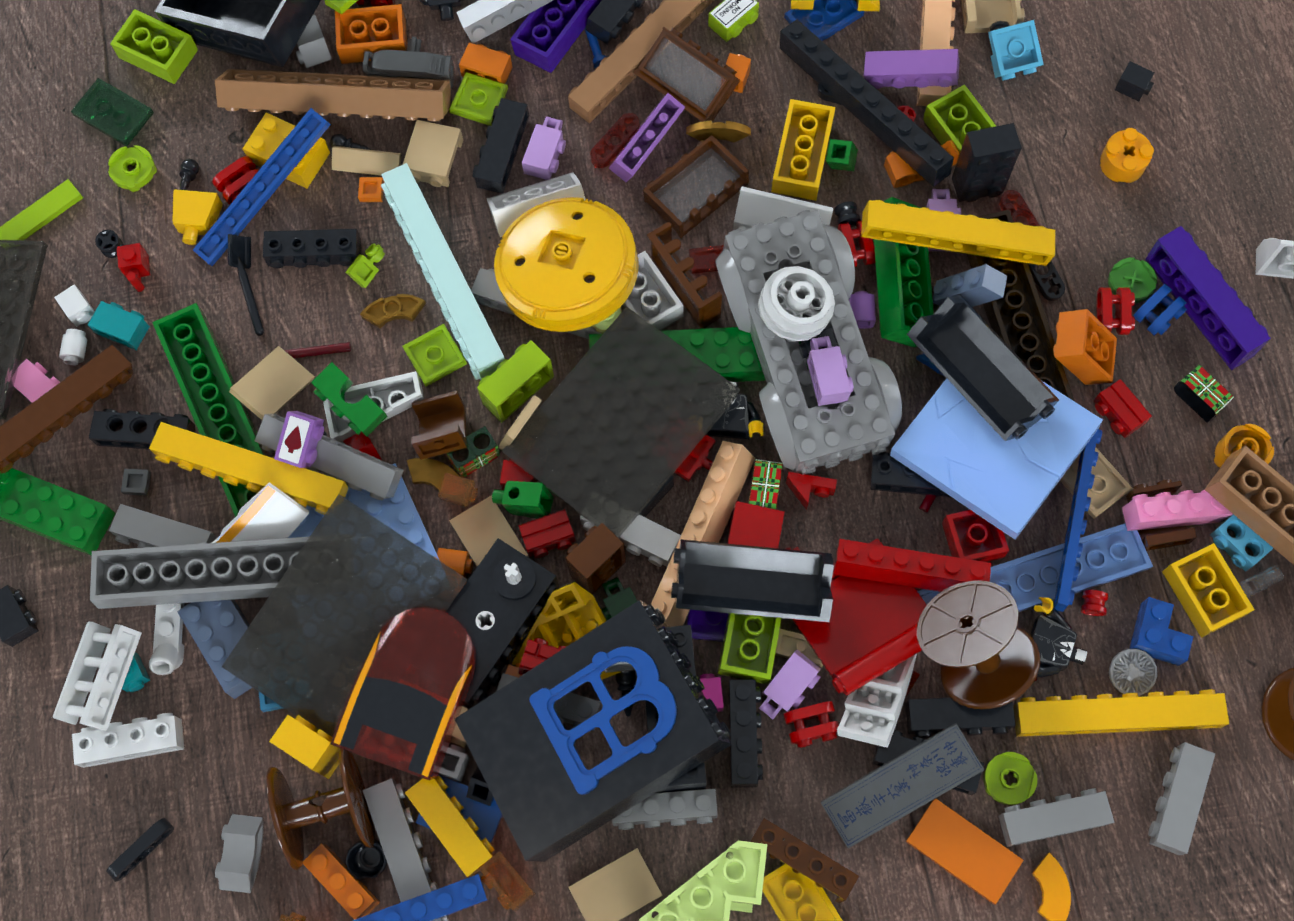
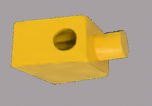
[173,189,223,245]

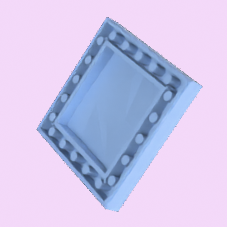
[890,378,1103,540]

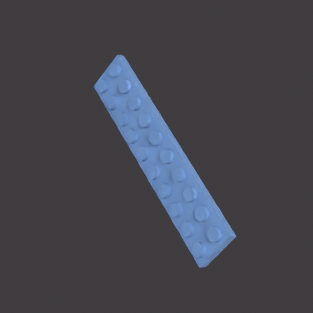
[917,523,1153,612]

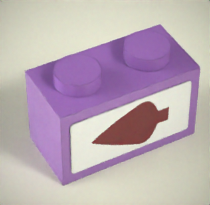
[274,411,324,468]

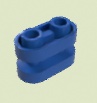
[1133,284,1187,336]

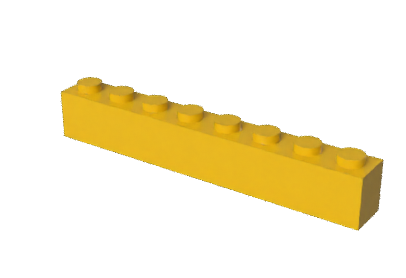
[861,200,1055,266]
[149,422,349,516]
[1013,689,1229,737]

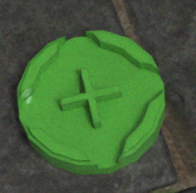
[1108,257,1157,304]

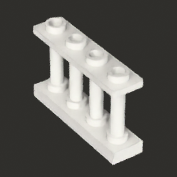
[53,622,142,731]

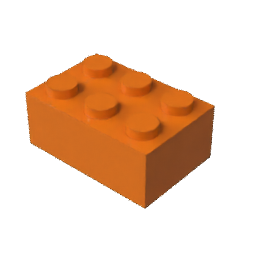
[335,4,407,64]
[1053,309,1117,385]

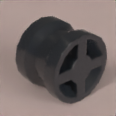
[834,201,861,228]
[95,229,124,258]

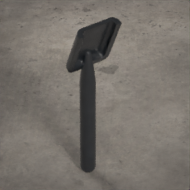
[228,234,264,336]

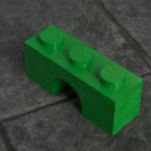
[311,362,387,437]

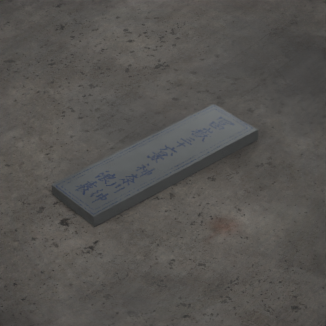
[821,723,984,848]

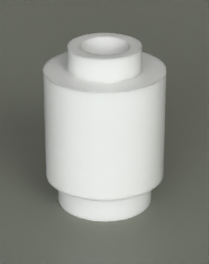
[59,329,87,366]

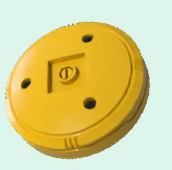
[494,197,639,332]

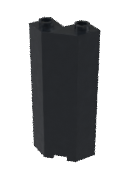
[907,295,1059,441]
[671,539,834,622]

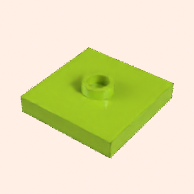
[449,72,508,126]
[402,324,467,387]

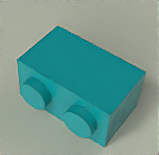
[88,301,150,351]

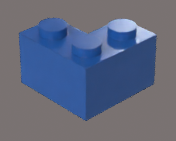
[1129,597,1193,666]

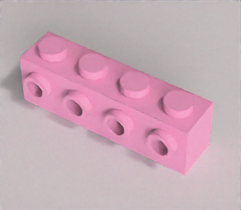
[1122,490,1233,531]

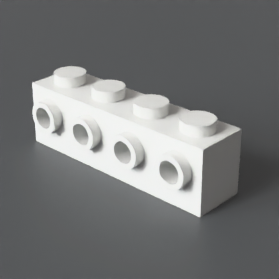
[72,713,184,768]

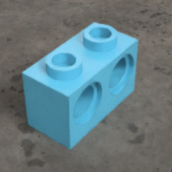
[1210,514,1273,572]

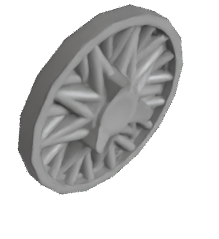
[1109,649,1157,696]

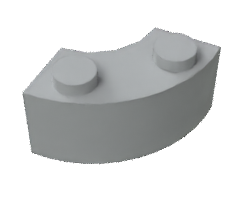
[296,15,332,68]
[215,814,263,893]

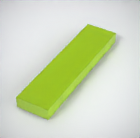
[0,179,83,252]

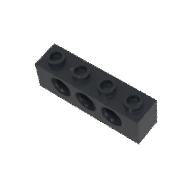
[89,409,195,450]

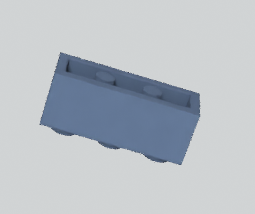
[933,264,1007,307]

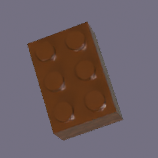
[565,523,626,595]

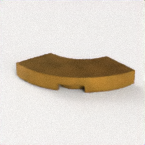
[686,121,751,143]
[360,294,426,329]
[407,458,467,499]

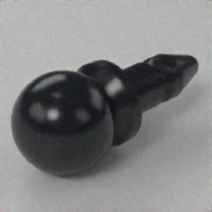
[330,134,372,150]
[179,159,199,190]
[615,670,636,717]

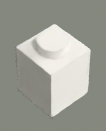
[54,284,95,327]

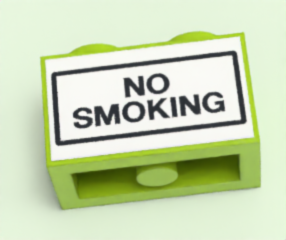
[708,0,759,42]

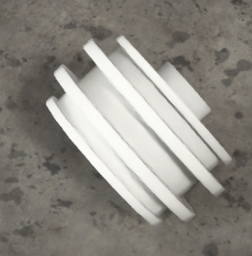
[758,266,835,341]

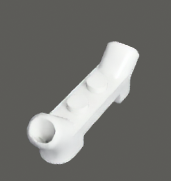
[149,603,184,675]

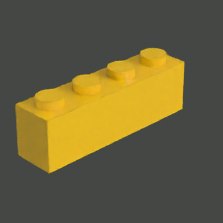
[405,773,495,878]

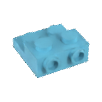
[988,20,1044,81]

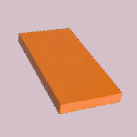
[905,798,1024,905]

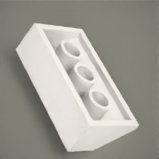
[487,172,586,237]
[733,187,833,231]

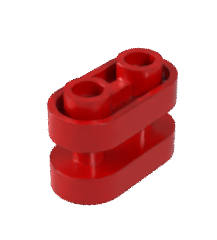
[212,156,259,205]
[838,221,876,267]
[1096,287,1135,335]
[783,701,839,748]

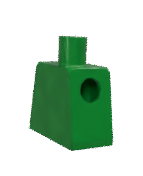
[492,481,554,519]

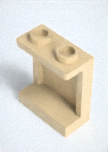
[961,0,1025,33]
[403,120,463,187]

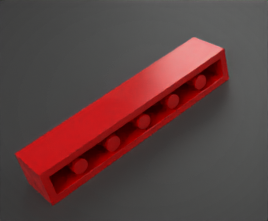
[834,539,991,592]

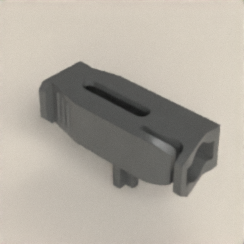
[363,37,455,88]

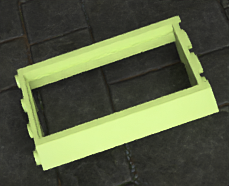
[639,840,767,921]

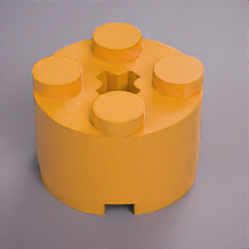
[1100,128,1154,183]
[1214,424,1274,468]

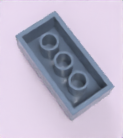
[177,599,277,699]

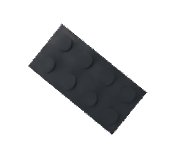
[952,123,1022,202]

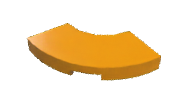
[1032,853,1071,921]

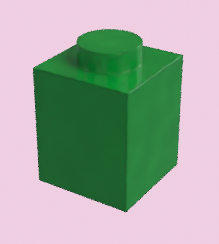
[826,139,858,171]

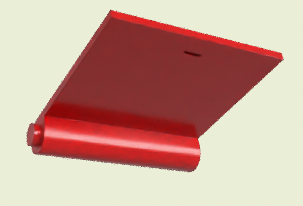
[792,538,927,696]

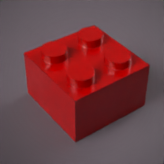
[942,510,1009,562]

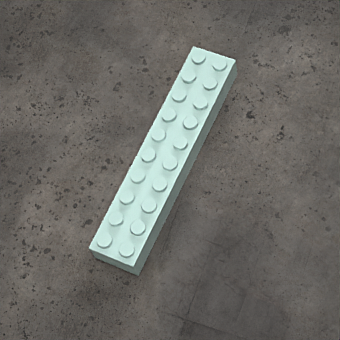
[381,163,505,380]

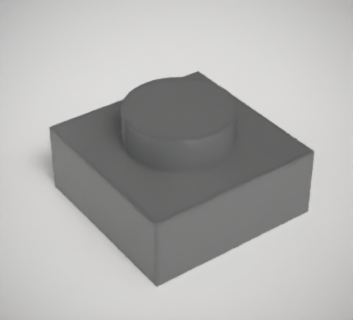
[121,469,151,496]

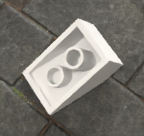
[1256,238,1294,279]

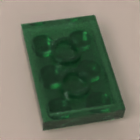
[71,78,154,147]

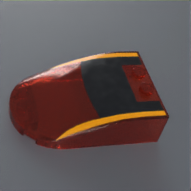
[330,608,476,780]

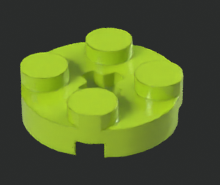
[108,145,157,192]
[983,752,1037,805]

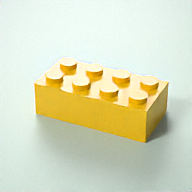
[771,99,836,201]

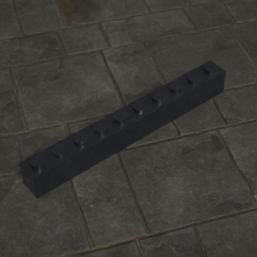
[780,19,954,187]

